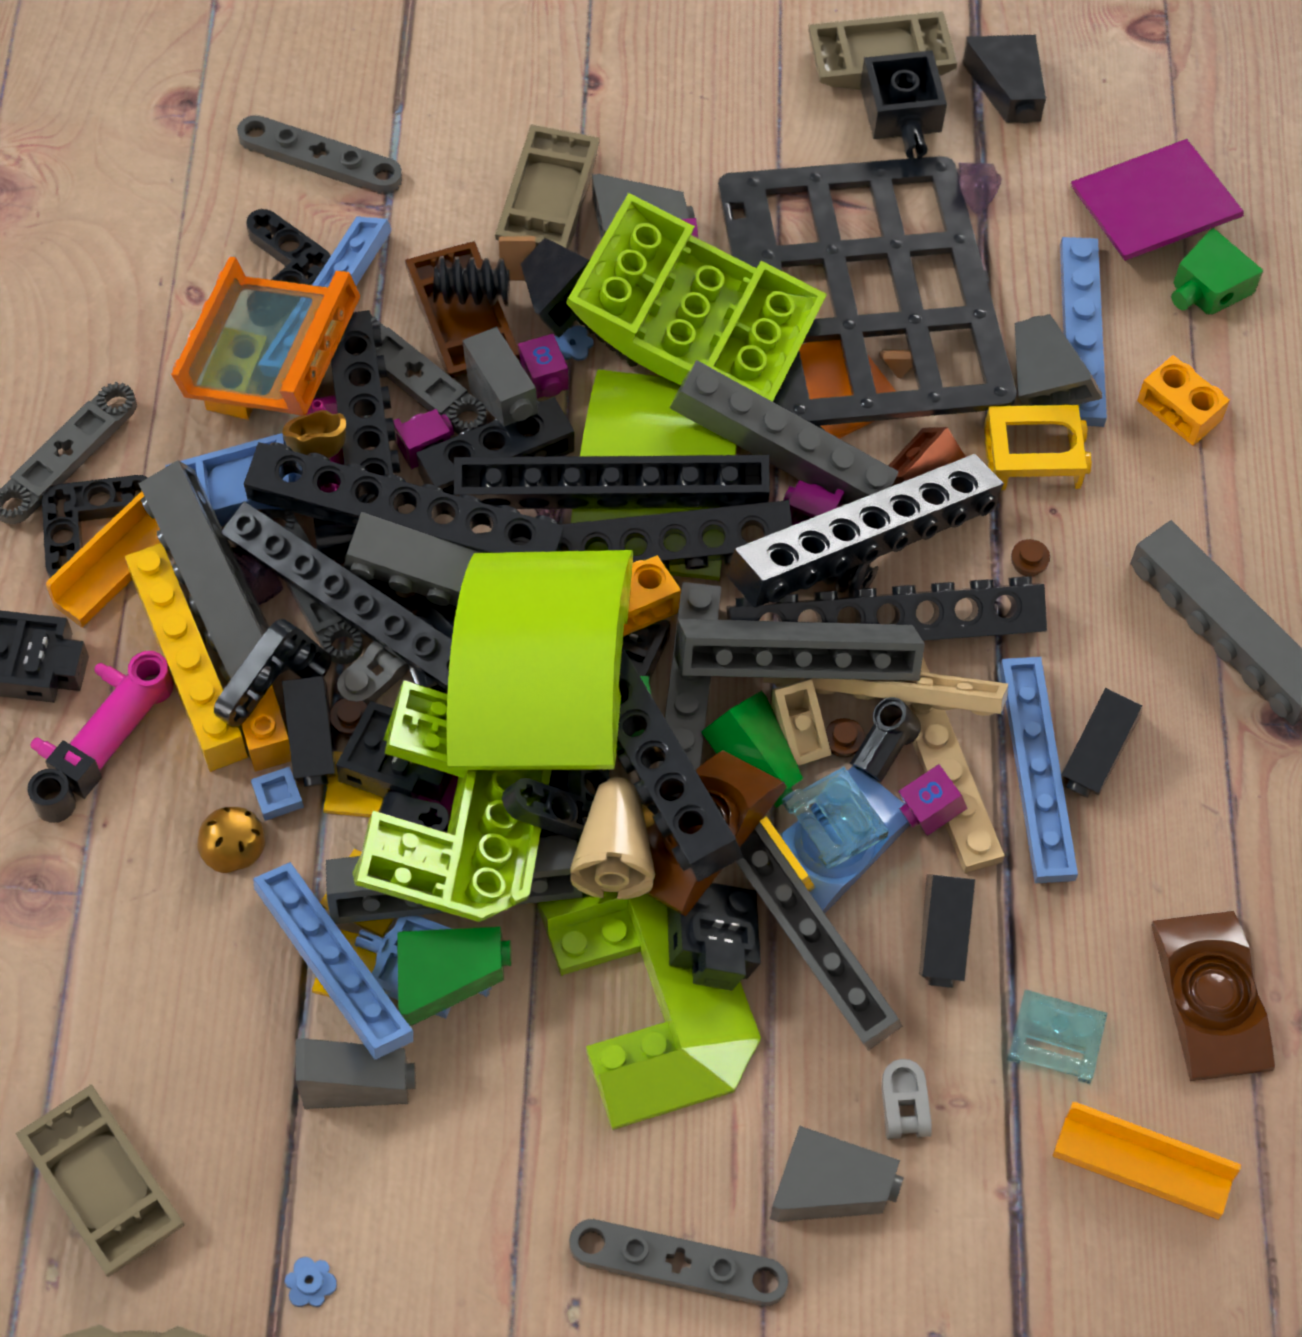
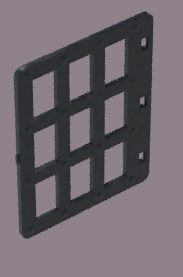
[718,156,1017,426]

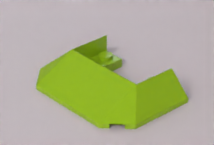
[352,680,552,922]
[537,891,761,1130]

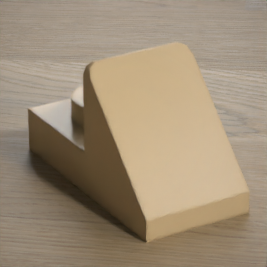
[771,678,832,766]

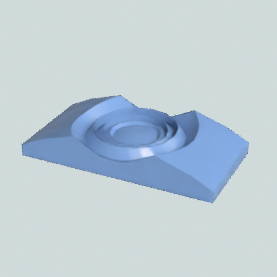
[165,433,301,527]
[780,767,910,914]

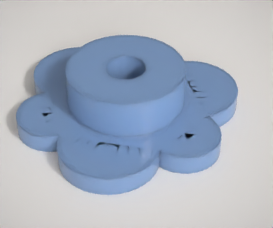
[554,325,593,361]
[285,1257,337,1307]

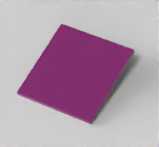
[1071,139,1244,261]

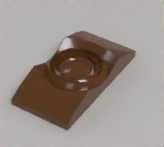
[405,241,520,378]
[646,750,787,916]
[1151,911,1275,1081]

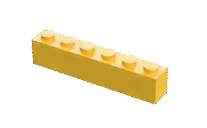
[125,543,248,772]

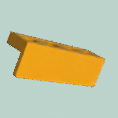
[46,491,160,628]
[1052,1102,1241,1220]

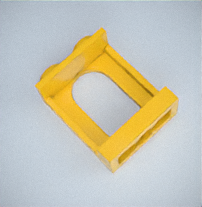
[984,405,1092,490]

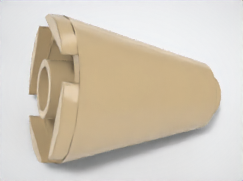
[570,777,655,899]

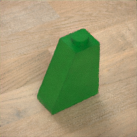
[701,690,804,808]
[397,926,512,1026]

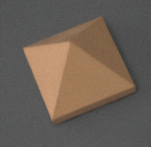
[880,349,913,378]

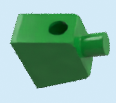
[1171,228,1264,315]

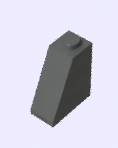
[592,174,695,240]
[1015,314,1102,406]
[462,327,538,427]
[296,1038,416,1109]
[769,1126,904,1222]

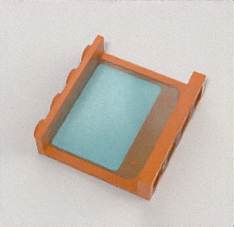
[171,256,361,415]

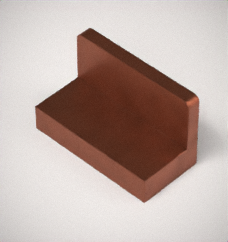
[888,427,966,486]

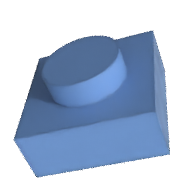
[251,766,304,821]

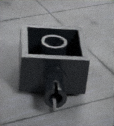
[860,50,947,159]

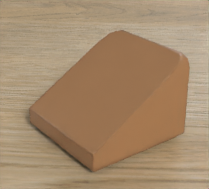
[499,236,536,280]

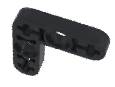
[246,209,331,329]
[42,475,148,579]
[214,619,332,727]
[502,769,610,841]

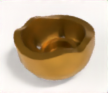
[282,410,346,459]
[197,807,265,873]

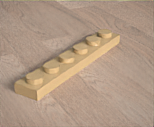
[907,657,1005,873]
[763,672,1008,716]

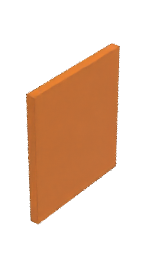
[799,340,896,439]

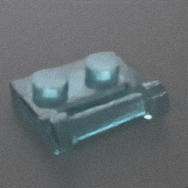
[782,767,889,869]
[1007,989,1108,1085]

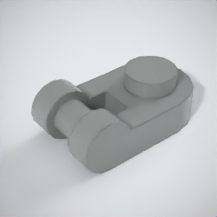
[337,642,408,706]
[881,1059,932,1139]

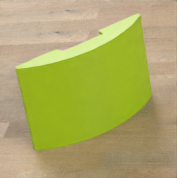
[566,193,827,402]
[567,369,737,581]
[447,550,633,770]

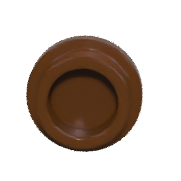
[1011,539,1050,576]
[330,698,367,737]
[826,718,865,757]

